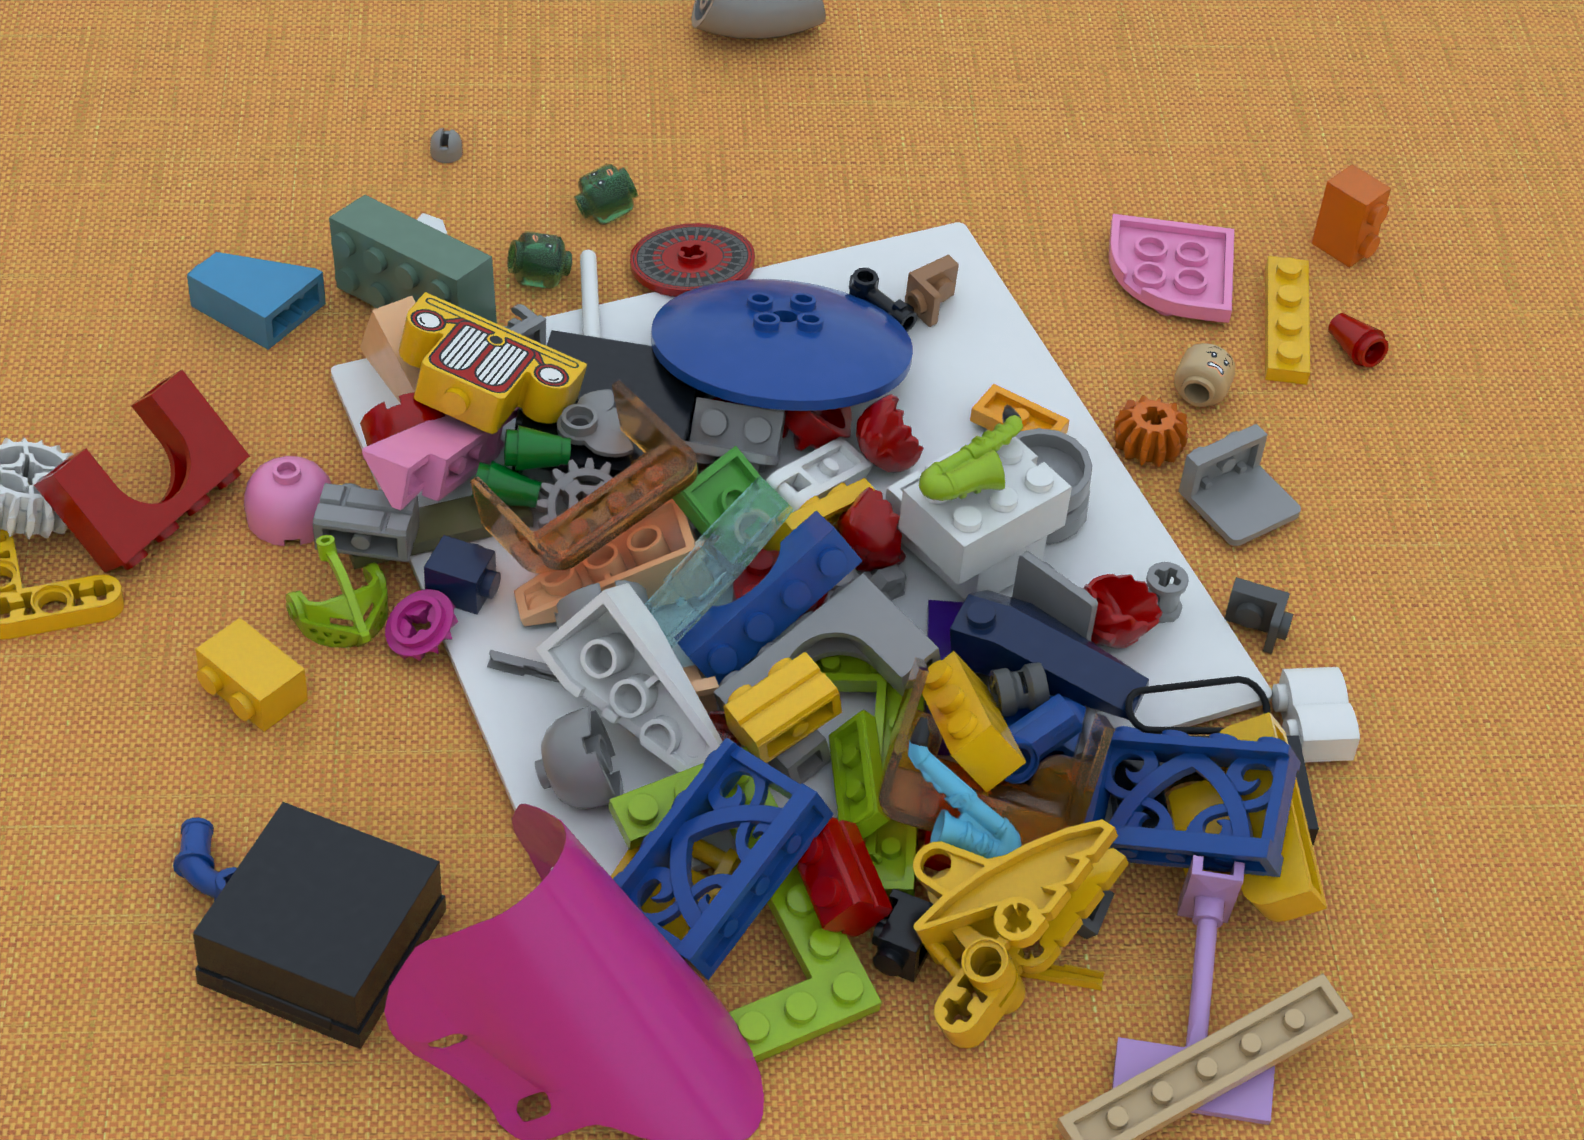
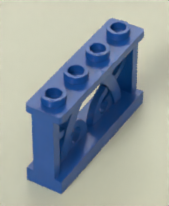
[1076,726,1301,877]
[613,738,834,980]

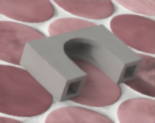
[713,573,941,784]

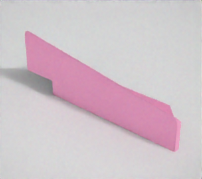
[362,407,519,511]

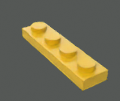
[1265,256,1310,385]

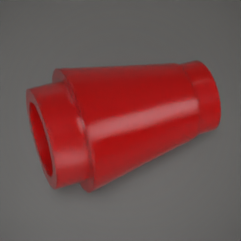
[1328,313,1389,368]

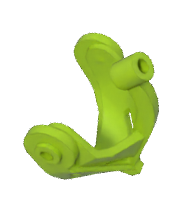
[286,535,388,648]

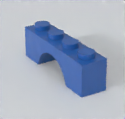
[673,511,862,685]

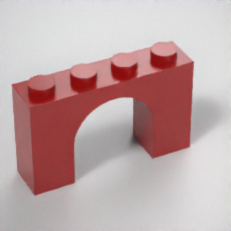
[34,370,250,573]

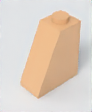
[360,296,420,404]

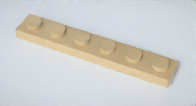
[1056,973,1353,1140]

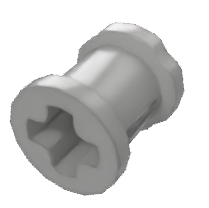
[1146,562,1189,623]

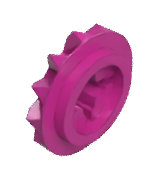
[385,589,458,661]

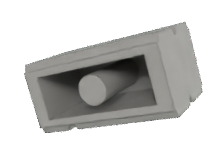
[313,483,420,563]

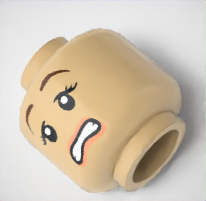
[1174,343,1236,407]

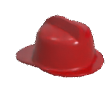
[784,406,852,451]

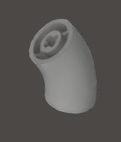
[691,0,826,39]

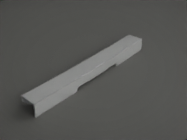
[487,650,559,683]

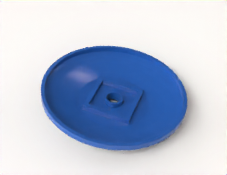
[651,279,913,411]

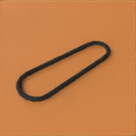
[1125,676,1270,735]

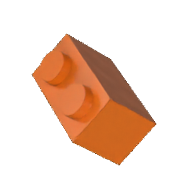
[1311,164,1391,268]

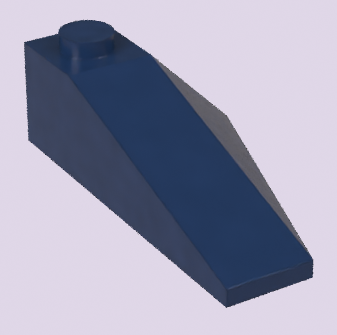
[950,590,1149,720]

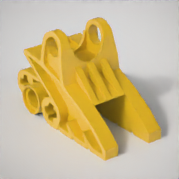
[913,819,1128,1048]

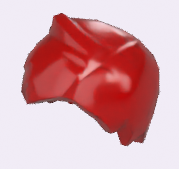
[856,394,924,473]
[837,487,906,573]
[1083,574,1163,649]

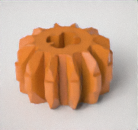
[1114,395,1189,468]

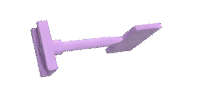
[1112,855,1275,1125]

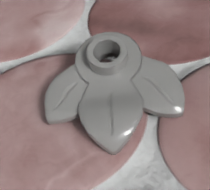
[557,389,647,457]

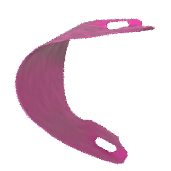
[384,804,764,1140]

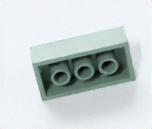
[329,195,497,324]

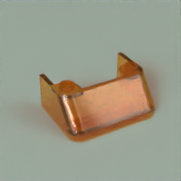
[470,380,698,574]
[878,657,1115,846]

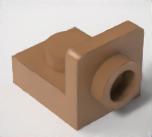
[905,254,959,327]

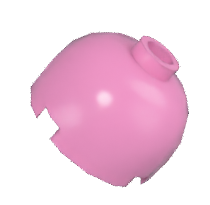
[244,456,332,546]

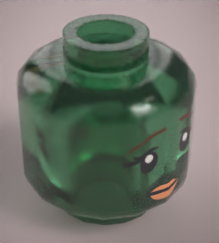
[574,164,638,225]
[507,231,572,289]

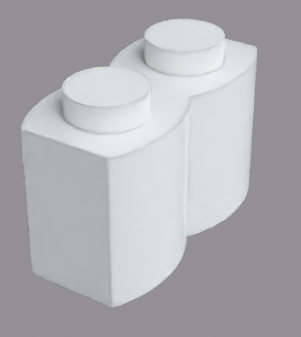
[1271,667,1360,763]

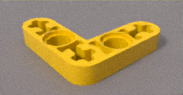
[0,529,124,640]

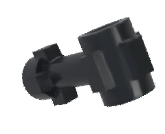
[849,268,917,332]

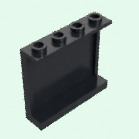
[512,330,703,501]

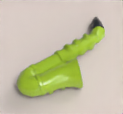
[919,405,1023,501]

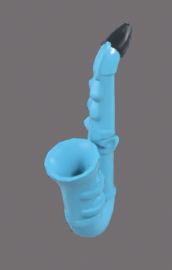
[908,717,1022,859]

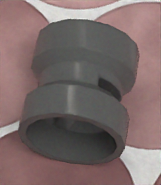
[989,662,1050,718]

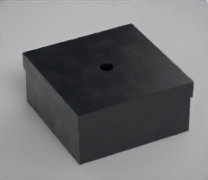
[193,802,446,1049]

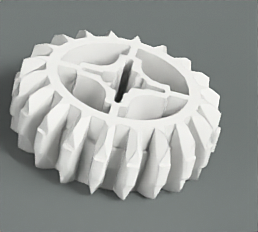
[0,437,74,540]

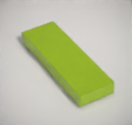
[828,709,890,840]

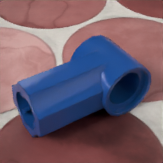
[1004,693,1083,784]

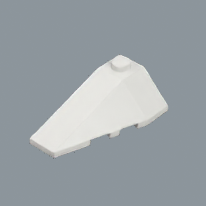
[535,583,723,772]

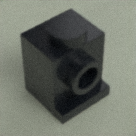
[872,889,933,982]

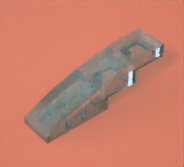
[645,476,794,648]

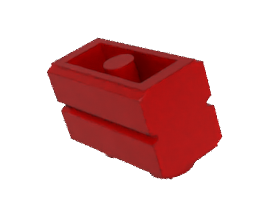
[797,817,893,937]

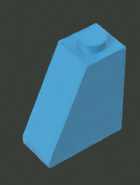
[187,252,326,350]

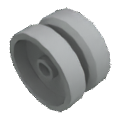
[1016,428,1092,544]

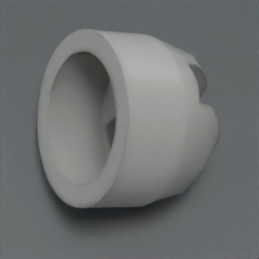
[430,128,463,163]

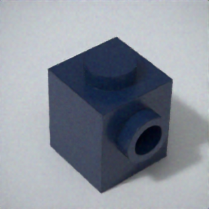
[424,535,501,615]

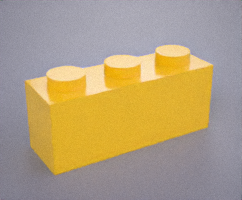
[916,651,1026,793]

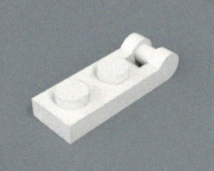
[765,436,873,513]

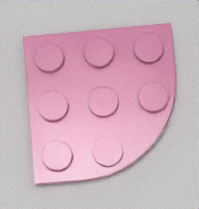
[1109,214,1234,323]

